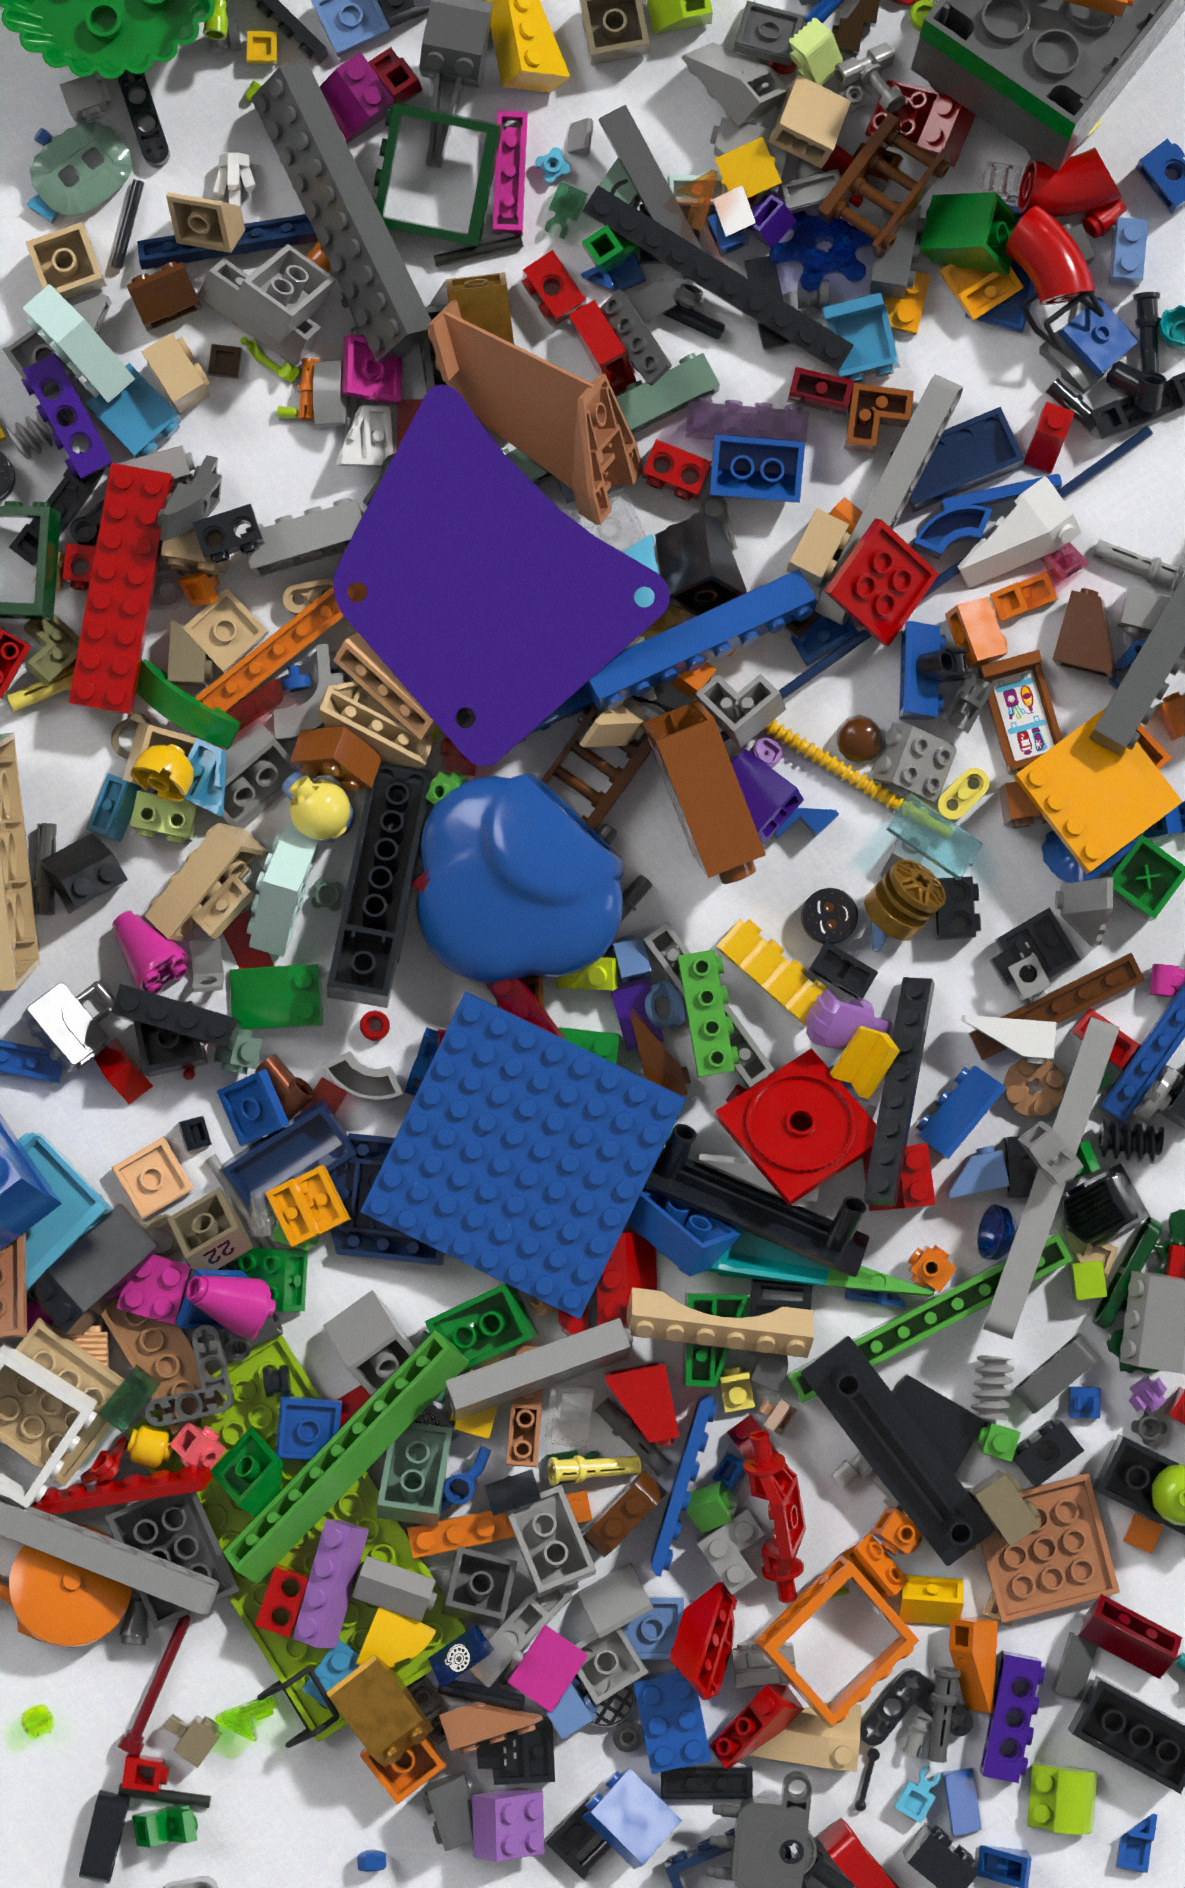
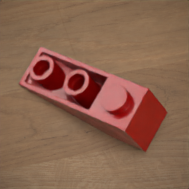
[709,1684,804,1769]

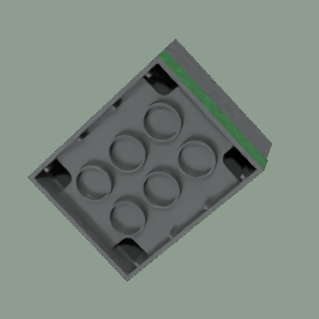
[911,0,1185,172]

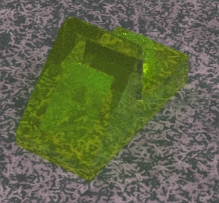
[214,1694,279,1742]

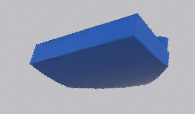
[791,601,858,666]

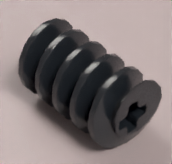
[1098,1119,1164,1164]

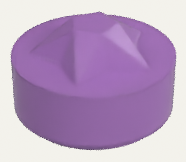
[750,738,782,768]

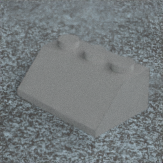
[222,722,299,828]
[1120,1271,1185,1374]

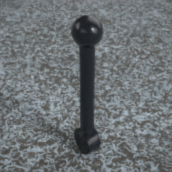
[855,1748,880,1812]

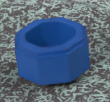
[357,1849,387,1872]

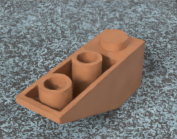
[439,1702,543,1753]

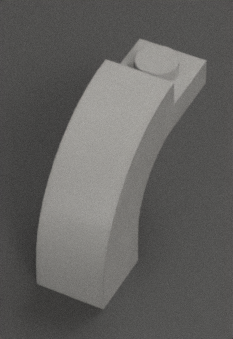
[273,644,345,742]

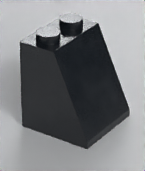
[655,512,747,616]

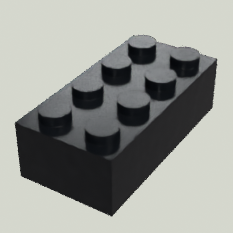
[1093,1434,1185,1535]
[1068,1675,1185,1794]

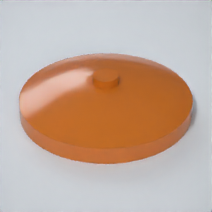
[9,1524,132,1648]

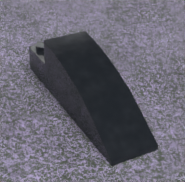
[327,762,433,1008]

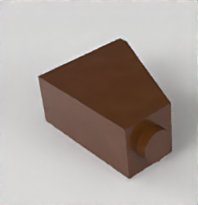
[1052,588,1116,679]

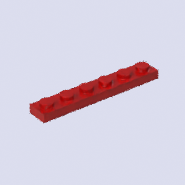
[31,1465,212,1514]

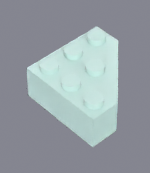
[23,284,135,403]
[246,824,320,957]

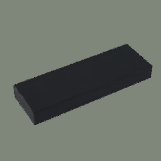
[744,255,792,350]
[661,1766,753,1799]

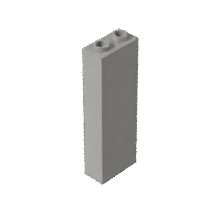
[445,1318,634,1420]

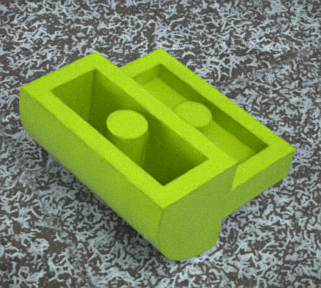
[1027,1763,1098,1835]

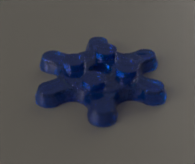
[769,202,874,293]

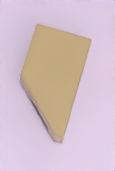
[1063,1228,1118,1276]

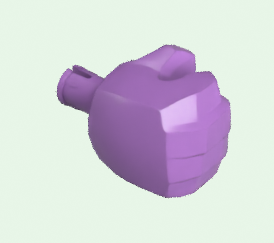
[805,989,892,1049]

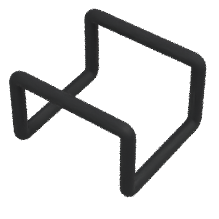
[1021,292,1105,350]
[257,1667,339,1748]

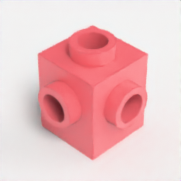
[170,1421,226,1470]

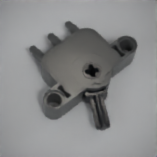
[706,1771,854,1888]

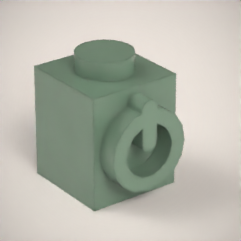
[214,1029,262,1074]

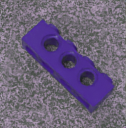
[21,353,114,481]
[979,1651,1045,1783]

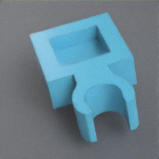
[894,1765,941,1824]

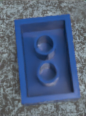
[633,1669,712,1774]

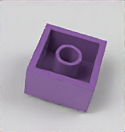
[472,1788,544,1862]

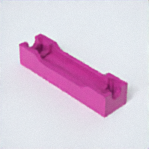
[492,111,528,236]

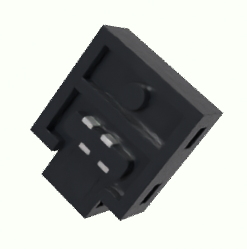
[989,907,1081,986]
[477,1716,555,1785]

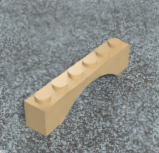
[627,1287,814,1358]

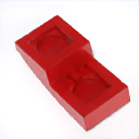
[1072,1008,1140,1071]

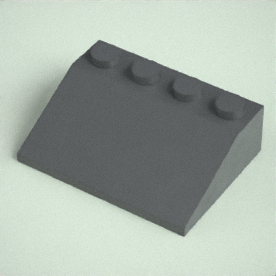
[105,1492,240,1629]

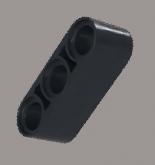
[79,1790,130,1884]

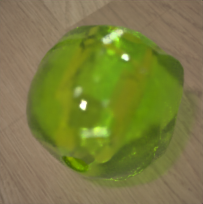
[21,1704,54,1740]

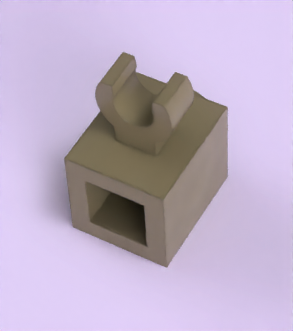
[164,1714,222,1768]

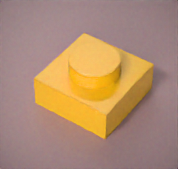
[246,31,278,64]

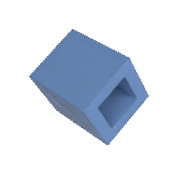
[613,936,651,984]

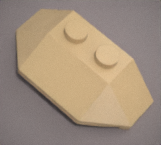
[317,681,434,767]

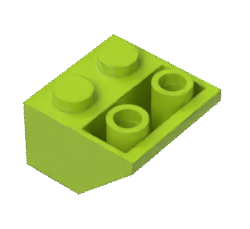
[647,0,713,34]

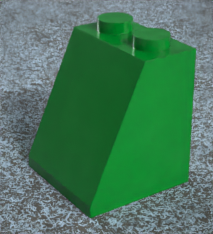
[919,192,1020,275]

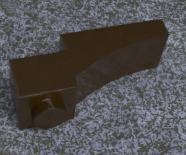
[832,0,880,55]

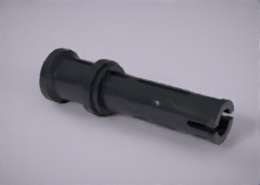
[1133,292,1161,373]

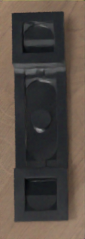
[1090,372,1185,439]
[9,451,105,566]

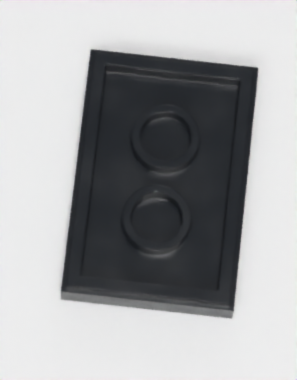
[894,1374,986,1474]

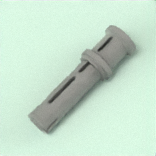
[1092,539,1185,592]

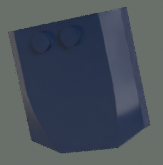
[328,1133,446,1266]

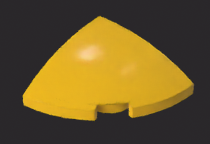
[356,1607,437,1668]

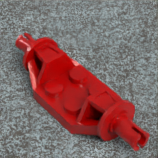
[743,1430,806,1603]

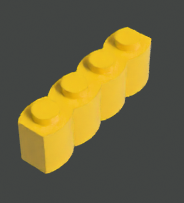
[716,919,830,1027]

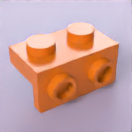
[842,1533,909,1599]

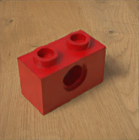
[521,250,586,325]

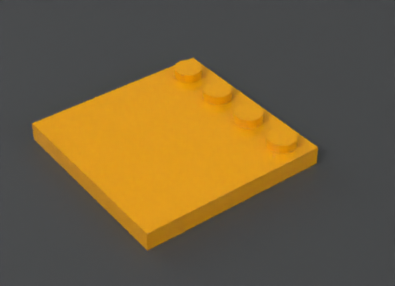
[1013,707,1183,874]

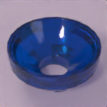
[977,1204,1018,1260]

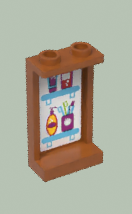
[978,650,1063,774]

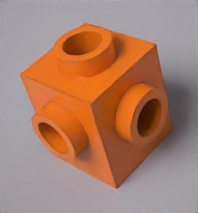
[907,1245,957,1293]
[870,1507,922,1556]

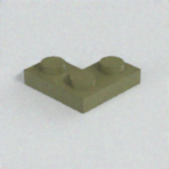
[23,614,80,687]

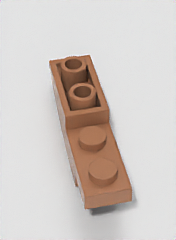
[506,1345,543,1467]

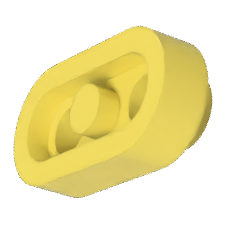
[937,768,989,821]

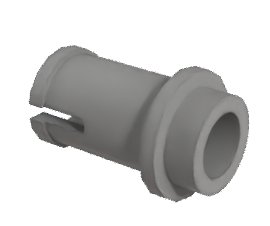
[902,1716,932,1758]

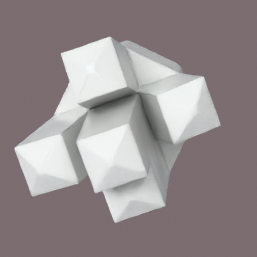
[213,153,256,206]

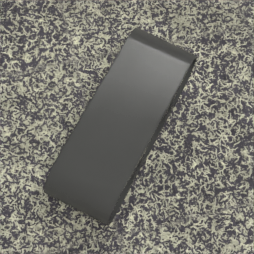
[1013,1334,1100,1414]

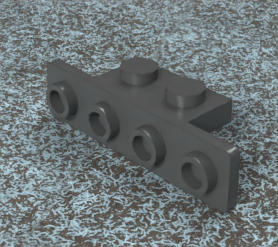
[600,289,672,386]

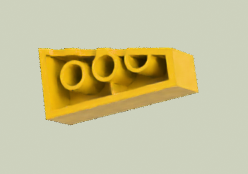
[485,0,571,93]

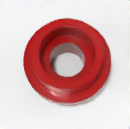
[360,1010,390,1041]

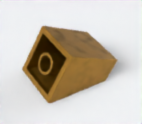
[446,272,514,344]
[326,1655,434,1767]

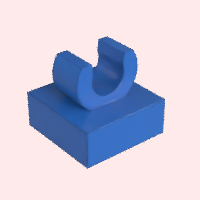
[1068,1386,1101,1418]

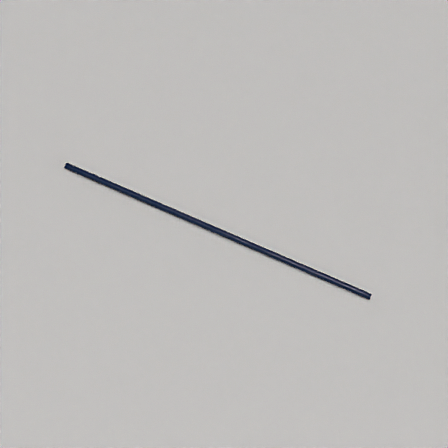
[720,426,1153,742]

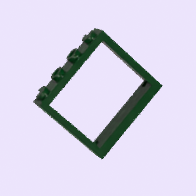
[373,102,503,247]
[0,501,61,620]

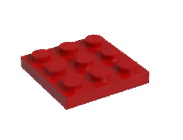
[824,518,939,647]

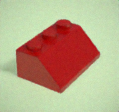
[597,1232,657,1326]

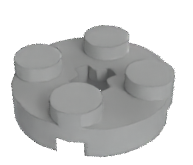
[1133,1065,1183,1125]

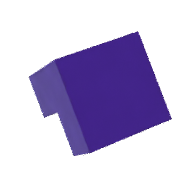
[745,194,797,249]

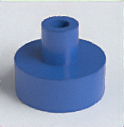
[281,665,312,693]

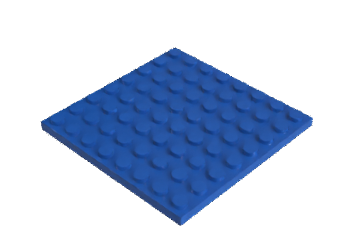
[360,991,687,1319]

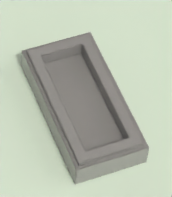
[780,168,841,213]

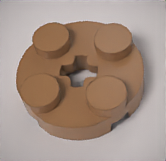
[1003,1058,1065,1117]

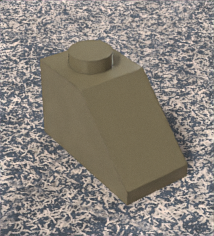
[168,621,213,686]

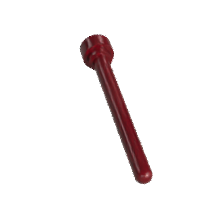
[117,1614,191,1756]

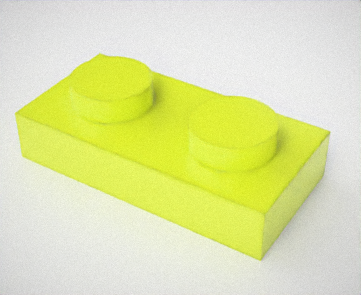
[557,957,618,991]

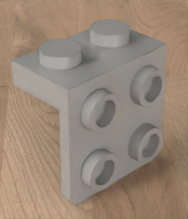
[872,722,956,801]

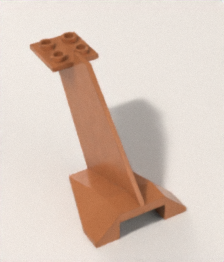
[428,300,643,525]

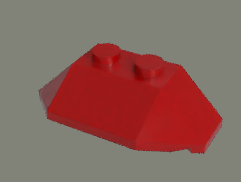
[670,1582,737,1700]

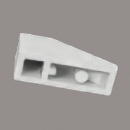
[961,1015,1057,1064]

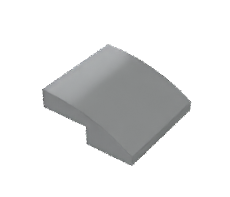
[578,1562,654,1638]

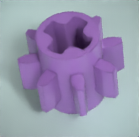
[1129,1376,1167,1414]

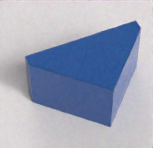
[977,1845,1032,1888]

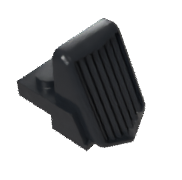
[1062,1163,1150,1247]

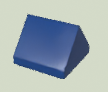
[713,1452,746,1492]

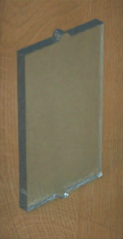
[886,793,983,881]

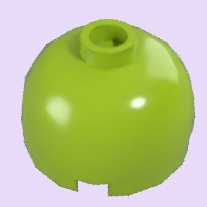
[1152,1464,1185,1526]

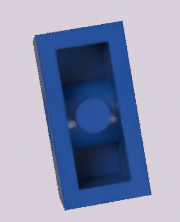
[1135,138,1185,214]

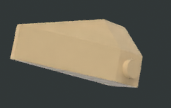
[748,1702,861,1772]

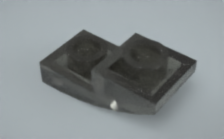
[407,1674,451,1745]

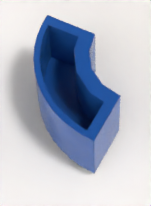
[911,505,993,559]

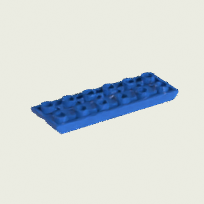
[650,1393,718,1577]

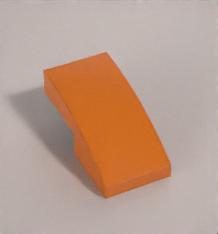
[990,571,1059,622]

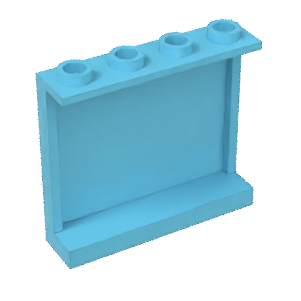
[19,1132,113,1297]

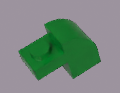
[582,225,640,272]
[132,1805,198,1848]

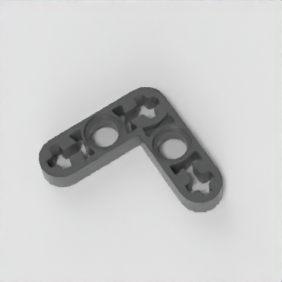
[145,1325,234,1426]

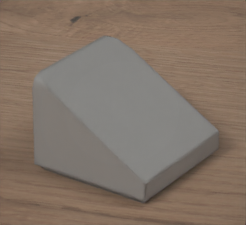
[567,118,593,156]

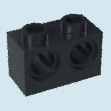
[192,503,264,564]
[936,876,981,941]
[808,941,878,999]

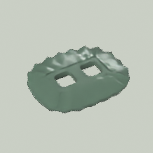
[30,121,133,216]

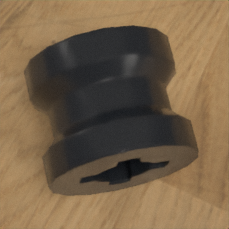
[262,1365,291,1398]

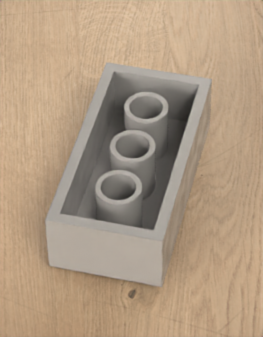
[240,498,362,578]

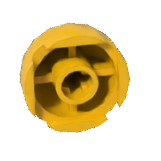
[130,744,194,802]

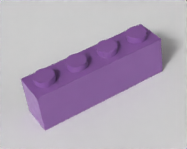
[292,1519,369,1648]

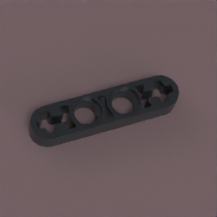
[117,71,170,167]

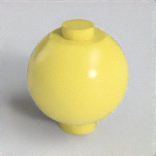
[289,775,351,840]

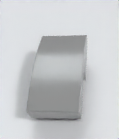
[313,360,348,427]

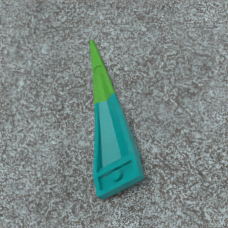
[706,1225,934,1297]

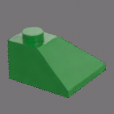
[211,1427,283,1518]

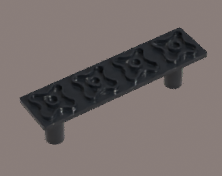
[644,1124,870,1277]
[801,1336,995,1566]

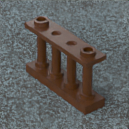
[818,112,951,258]
[541,705,652,831]

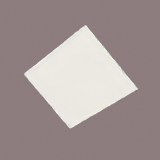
[713,185,756,237]

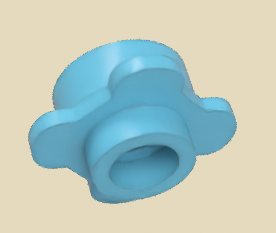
[535,147,571,183]

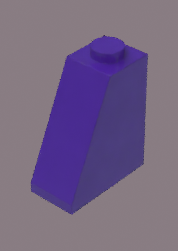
[731,749,804,844]

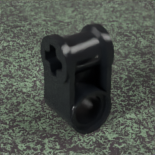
[917,647,972,682]

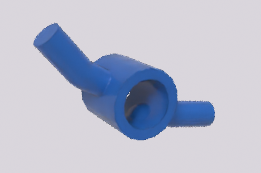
[440,1446,491,1514]

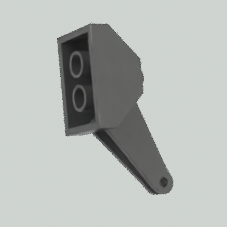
[419,0,493,168]

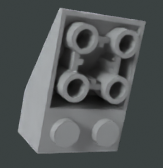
[681,43,789,126]

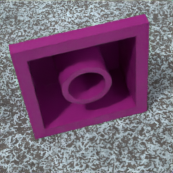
[319,52,395,143]

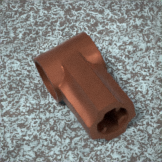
[254,1054,314,1117]

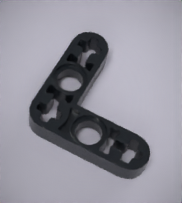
[860,1668,973,1746]

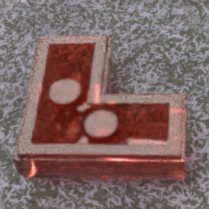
[227,679,284,731]

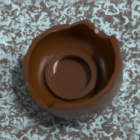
[837,715,882,763]

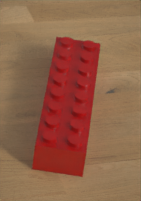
[68,463,174,715]

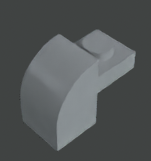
[1018,1120,1084,1186]

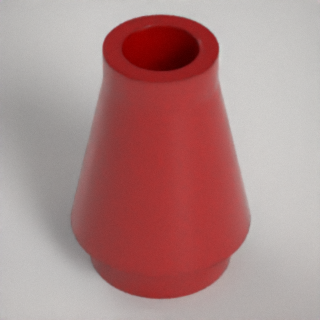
[1081,199,1127,239]

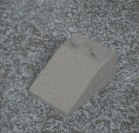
[506,1484,596,1597]

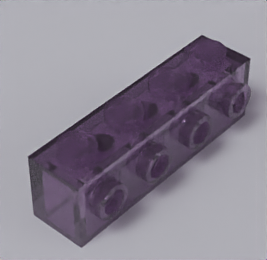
[685,397,809,445]

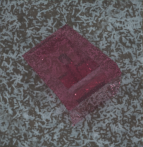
[1040,542,1089,586]

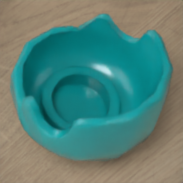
[1159,305,1185,351]

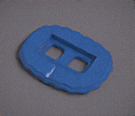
[1041,830,1140,883]

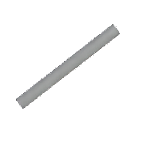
[205,1154,276,1249]

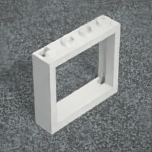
[0,1342,97,1509]

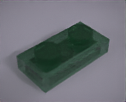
[98,1364,161,1432]

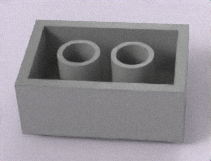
[231,244,336,343]

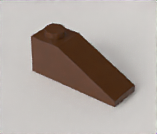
[628,1009,691,1096]

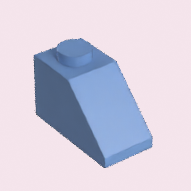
[946,1145,1010,1198]

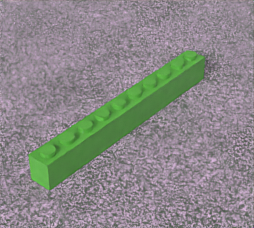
[787,1233,1073,1403]
[222,1330,470,1584]

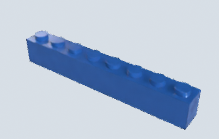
[584,569,816,712]

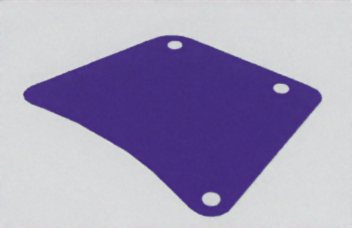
[333,384,670,766]

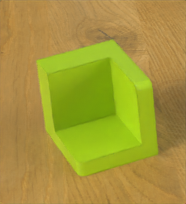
[1069,1260,1107,1300]

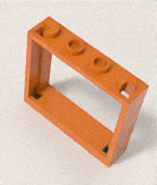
[753,1556,919,1727]

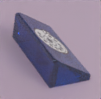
[428,1624,494,1688]

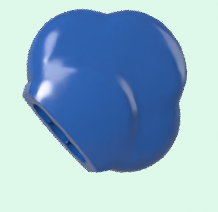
[416,774,625,984]

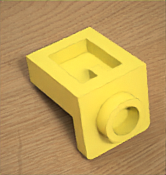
[719,1366,755,1413]

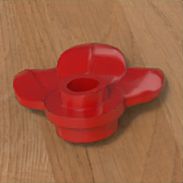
[80,1436,129,1484]

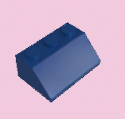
[709,434,805,503]
[899,621,945,720]
[915,1065,1006,1159]
[627,1190,741,1277]

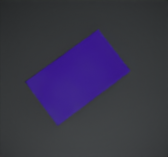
[611,977,665,1051]

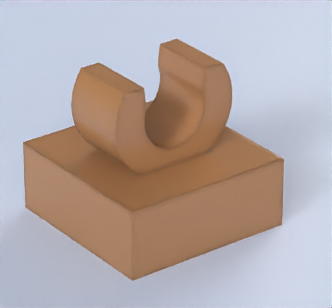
[758,1399,798,1435]

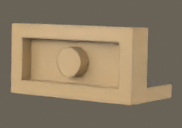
[192,874,256,940]

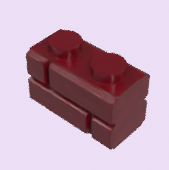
[787,367,854,416]

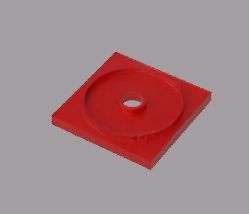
[714,1048,877,1206]

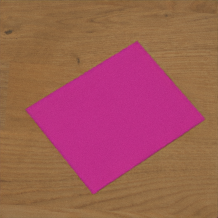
[508,1625,588,1713]

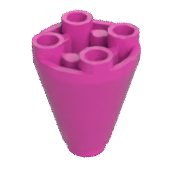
[112,911,188,994]
[186,1275,276,1340]

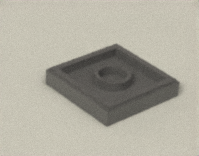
[733,1,805,67]

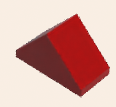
[94,1038,153,1105]

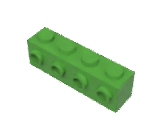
[677,950,739,1077]

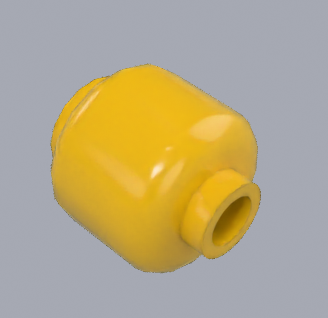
[126,1425,173,1468]

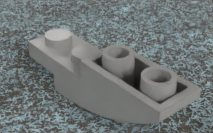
[467,1588,572,1688]

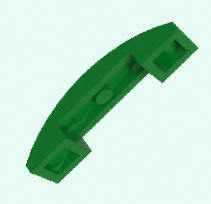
[136,659,242,749]

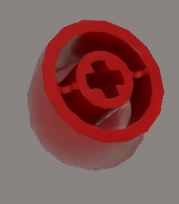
[1017,147,1122,217]
[1006,205,1096,305]

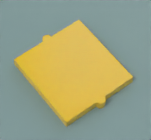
[714,137,782,199]

